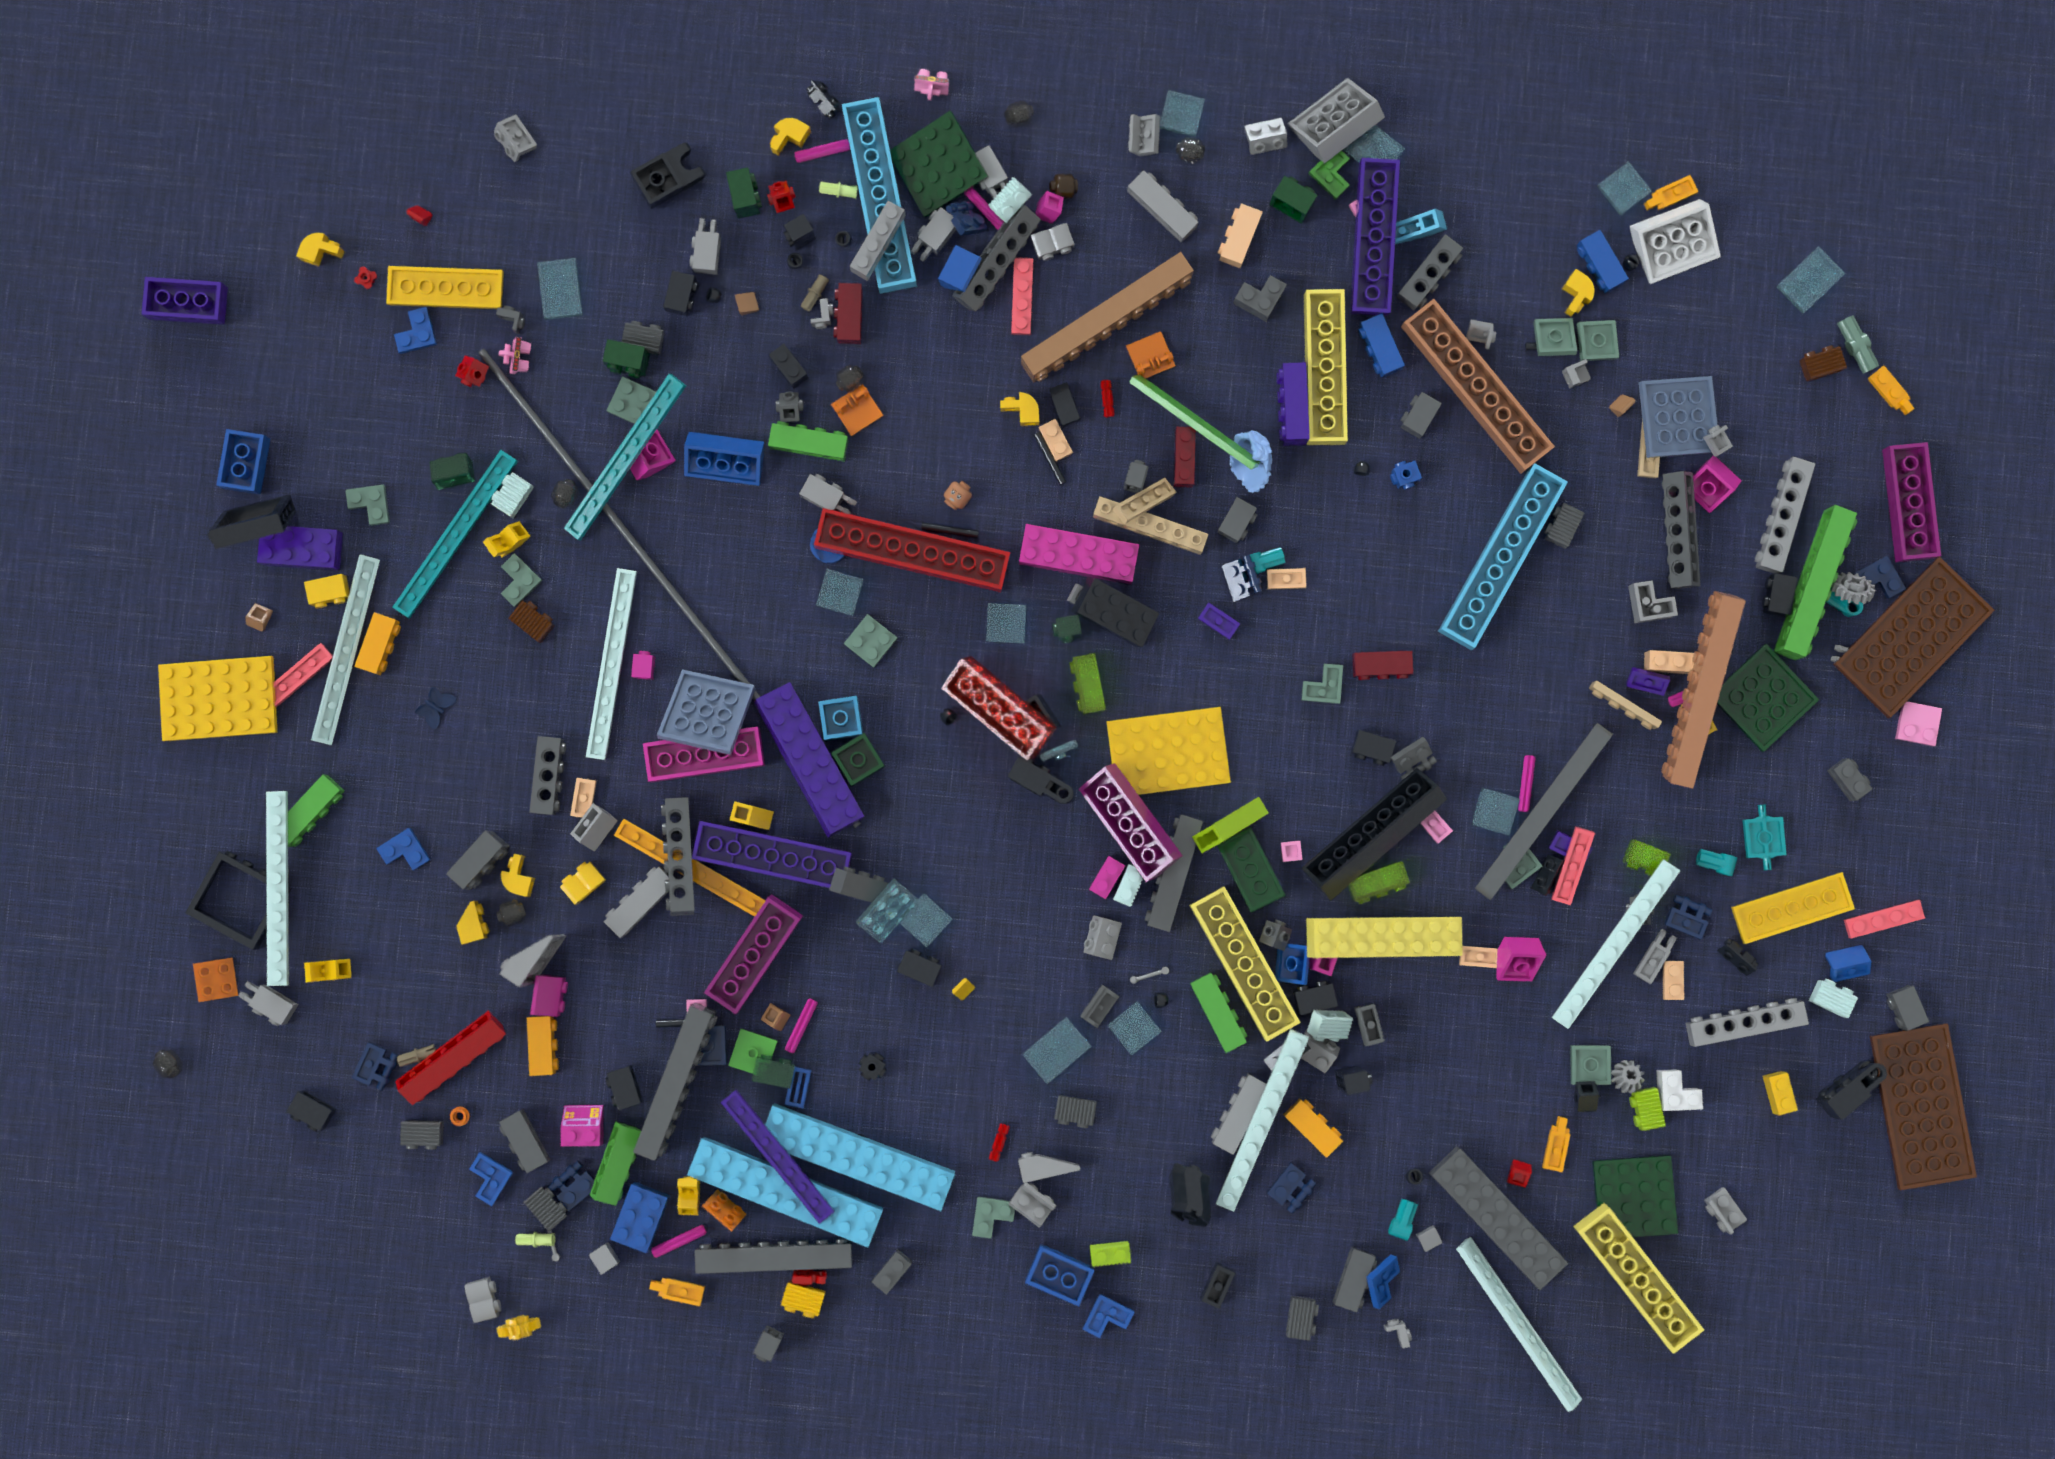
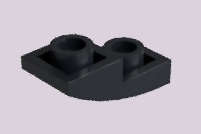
[1049,382,1081,427]

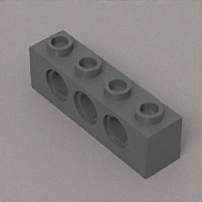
[1396,234,1463,311]
[529,736,566,815]

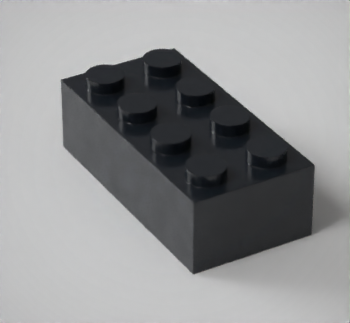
[1071,577,1159,647]

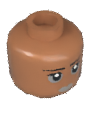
[944,481,972,510]

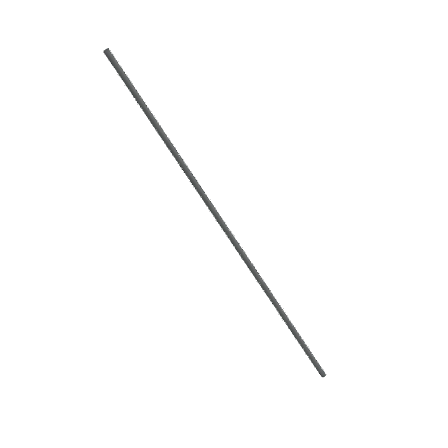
[478,349,861,828]

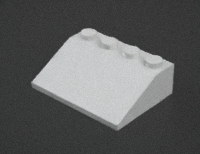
[1630,199,1721,284]

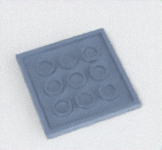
[1638,376,1717,458]
[657,669,755,755]

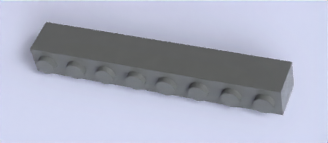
[695,1238,853,1274]

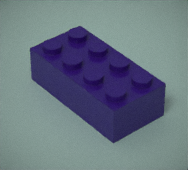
[141,277,228,325]
[1276,362,1310,446]
[257,526,343,571]

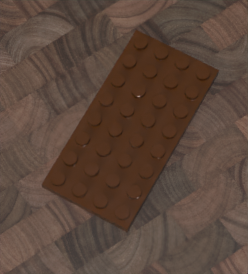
[1833,557,1995,718]
[1870,1023,1977,1190]

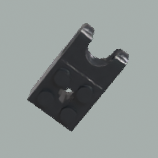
[630,142,707,209]
[1007,755,1074,804]
[1816,1061,1887,1120]

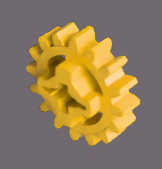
[497,1315,541,1340]

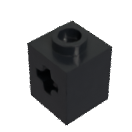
[1574,1081,1599,1112]

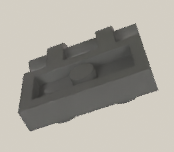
[1391,737,1437,780]

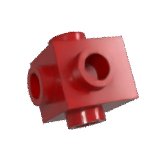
[767,181,796,213]
[455,356,489,387]

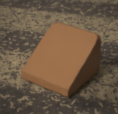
[735,292,759,316]
[1609,395,1636,417]
[245,603,273,632]
[761,1003,790,1031]

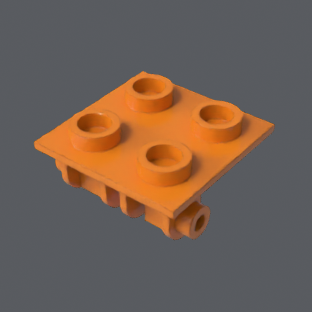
[1126,331,1176,378]
[831,384,883,436]
[193,958,238,1002]
[702,1189,746,1232]

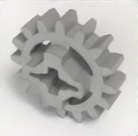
[1831,572,1875,605]

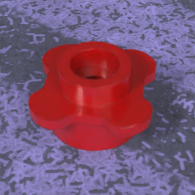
[354,267,377,289]

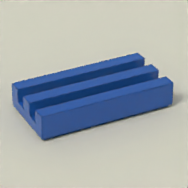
[785,1066,812,1109]

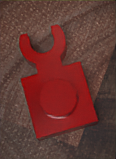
[792,1269,827,1286]

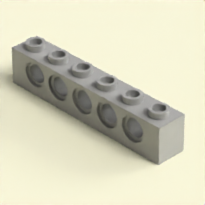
[1755,457,1816,574]
[1685,998,1809,1047]

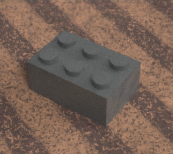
[446,830,510,890]

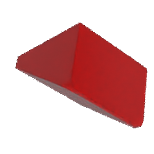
[406,205,433,226]
[1507,1160,1532,1188]

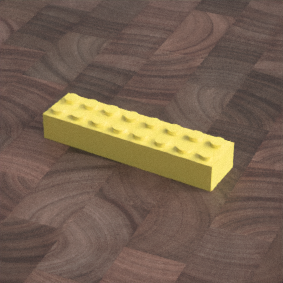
[1304,289,1348,445]
[1189,886,1301,1042]
[1307,917,1463,958]
[1573,1203,1704,1354]

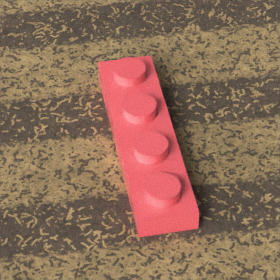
[1011,258,1033,335]
[274,643,333,707]
[1552,826,1595,905]
[1844,900,1925,938]

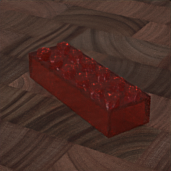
[941,656,1057,761]

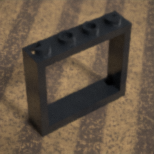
[208,494,296,549]
[185,850,292,950]

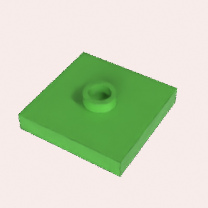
[728,1028,778,1078]

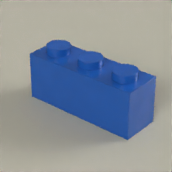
[1577,230,1629,294]
[1358,314,1405,378]

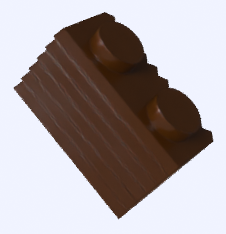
[1799,345,1847,382]
[508,600,555,643]

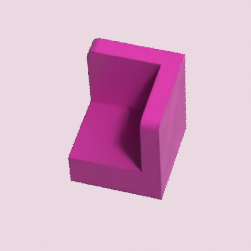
[1036,191,1064,223]

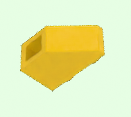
[730,801,774,830]
[457,901,489,945]

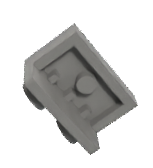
[1128,114,1160,156]
[1245,118,1287,155]
[1084,916,1122,960]
[1301,1028,1340,1073]

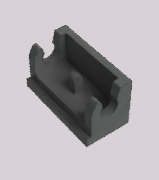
[1080,985,1119,1028]

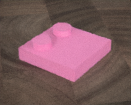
[1895,702,1942,746]

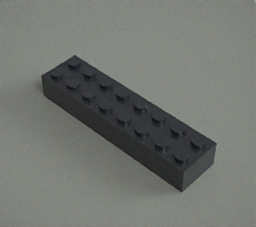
[1301,768,1447,900]

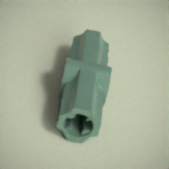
[1837,315,1880,374]

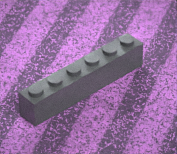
[1144,815,1203,932]

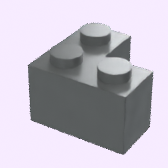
[1233,275,1287,322]

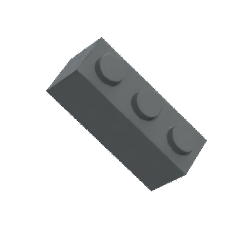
[829,866,891,906]
[499,1109,551,1173]
[1332,1246,1377,1312]

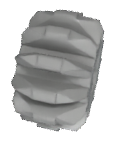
[1611,1060,1645,1093]

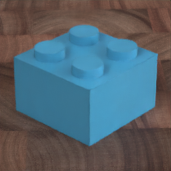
[818,696,863,741]

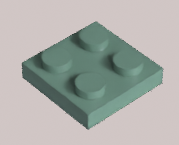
[1533,318,1577,356]
[1577,320,1619,361]
[606,377,656,424]
[844,614,898,668]
[1570,1045,1611,1085]

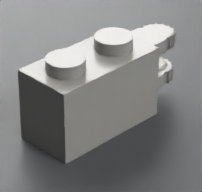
[976,146,1008,199]
[911,207,956,262]
[690,218,721,275]
[799,474,857,514]
[238,981,299,1026]

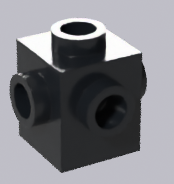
[858,1052,887,1081]

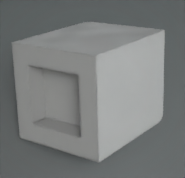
[1562,359,1591,388]
[589,1242,620,1274]

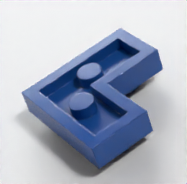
[394,307,437,354]
[376,828,430,871]
[469,1152,513,1206]
[1366,1255,1400,1309]
[1082,1293,1135,1338]

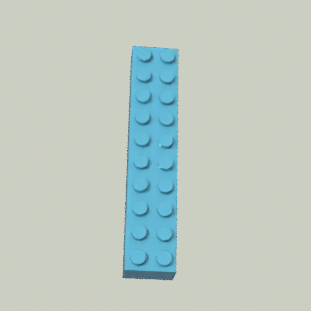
[842,97,917,294]
[1438,463,1568,650]
[765,1103,955,1211]
[687,1137,884,1247]

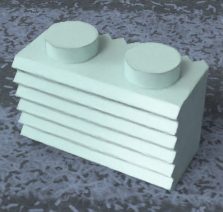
[989,177,1032,223]
[491,472,534,518]
[1113,864,1143,907]
[1809,978,1858,1018]
[1307,1010,1353,1042]

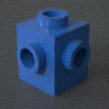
[1390,461,1422,490]

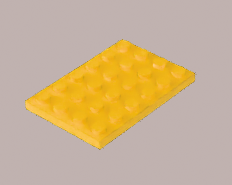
[158,656,278,741]
[1106,707,1231,795]

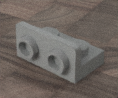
[494,115,537,162]
[1008,1183,1056,1227]
[1704,1187,1747,1234]

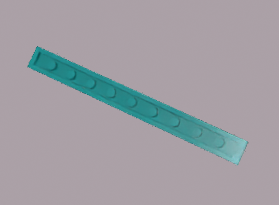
[564,374,686,540]
[393,450,518,619]

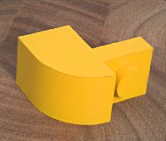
[770,118,811,156]
[296,233,344,266]
[1562,269,1594,317]
[1000,392,1039,426]
[483,521,530,558]
[501,854,535,897]
[304,959,352,982]
[677,1177,700,1215]

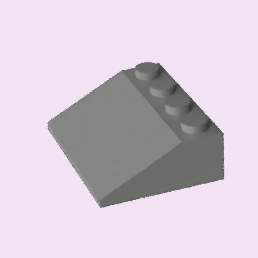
[1288,78,1385,163]
[500,934,566,987]

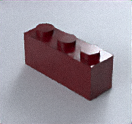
[834,283,863,344]
[1174,427,1196,488]
[1352,651,1413,680]

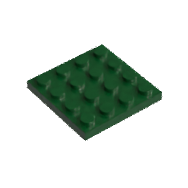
[890,111,989,217]
[1717,644,1819,752]
[1592,1155,1678,1237]

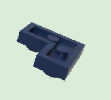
[1853,556,1906,599]

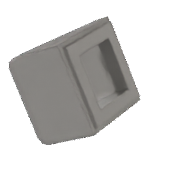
[1416,1225,1442,1252]

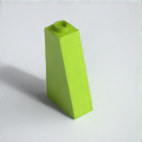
[1192,797,1269,853]

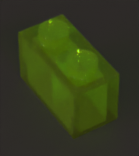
[1623,840,1671,876]

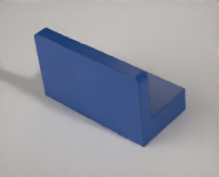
[1825,945,1871,982]

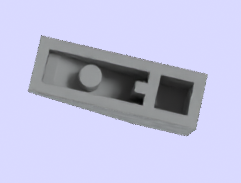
[1018,1152,1080,1183]

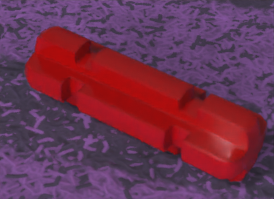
[1101,380,1114,418]
[989,1123,1009,1162]

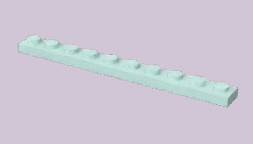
[311,555,380,745]
[586,568,637,760]
[266,791,289,986]
[1552,859,1680,1029]
[1216,1029,1309,1211]
[1457,1237,1582,1412]

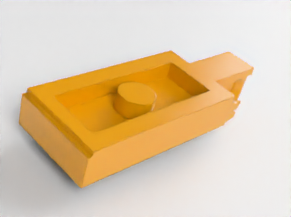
[1644,175,1699,210]
[1867,366,1914,415]
[1542,1116,1570,1172]
[649,1278,705,1306]

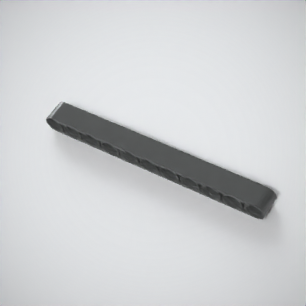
[1475,723,1613,900]

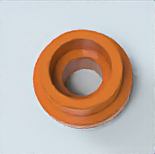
[450,1107,470,1126]

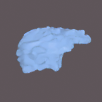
[1230,430,1272,493]

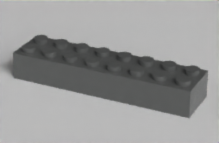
[633,1003,718,1161]
[1429,1146,1568,1290]

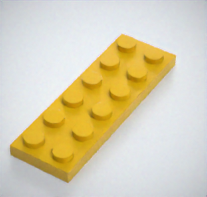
[386,266,504,309]
[1731,872,1855,944]

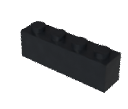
[1334,1066,1373,1095]

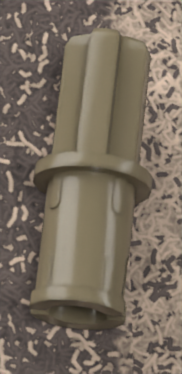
[801,274,829,311]
[397,1044,436,1067]

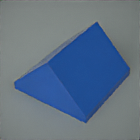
[938,245,982,292]
[1275,944,1309,985]

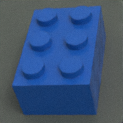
[216,429,270,495]
[610,1182,671,1253]
[1025,1244,1094,1306]

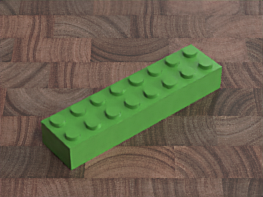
[1774,505,1857,660]

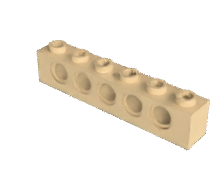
[1093,497,1208,555]

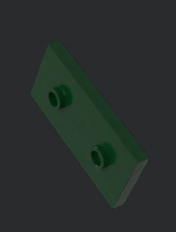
[1217,827,1286,913]

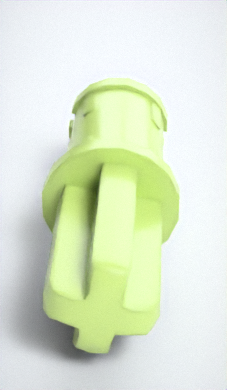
[819,182,857,199]
[515,1232,555,1247]

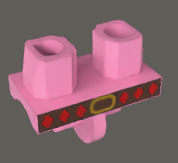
[914,69,949,100]
[498,337,531,374]

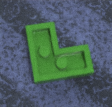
[1309,150,1350,200]

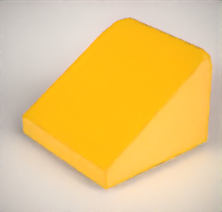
[952,978,975,1000]

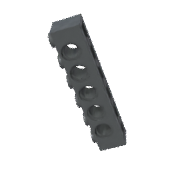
[952,205,1041,312]
[1662,471,1701,589]
[661,797,694,916]

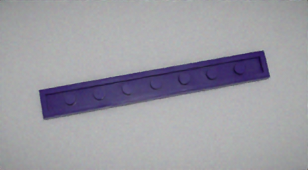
[721,1089,835,1224]

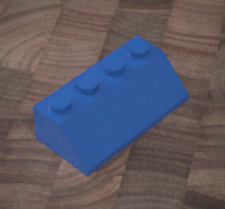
[684,432,764,486]

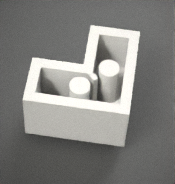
[1656,1069,1703,1111]

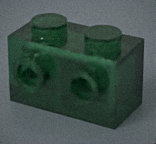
[430,453,475,490]
[1052,615,1082,644]
[751,1054,795,1089]

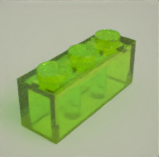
[1069,653,1106,715]
[1348,861,1410,904]

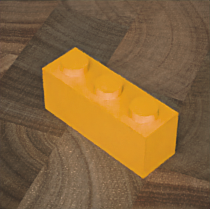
[354,612,401,676]
[527,1016,559,1076]
[1283,1098,1343,1158]

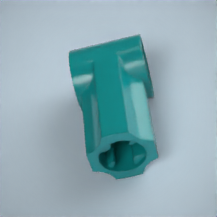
[1250,547,1286,574]
[1826,587,1863,617]
[1696,849,1737,876]
[1388,1198,1418,1241]

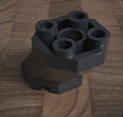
[1169,1163,1211,1227]

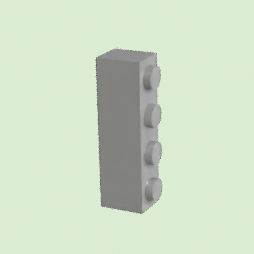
[1127,170,1198,243]
[850,201,906,281]
[604,867,669,938]
[1211,1074,1266,1155]

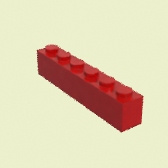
[395,1010,506,1105]

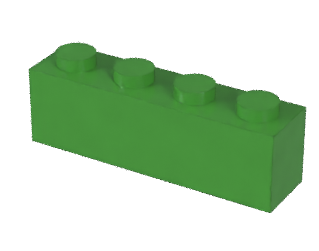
[768,421,849,461]
[288,774,344,847]
[1190,973,1248,1053]
[590,1122,641,1206]

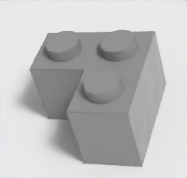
[1628,580,1678,624]

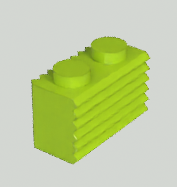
[1629,1087,1666,1131]
[1090,1241,1131,1267]

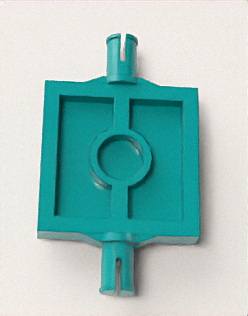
[1743,805,1787,870]

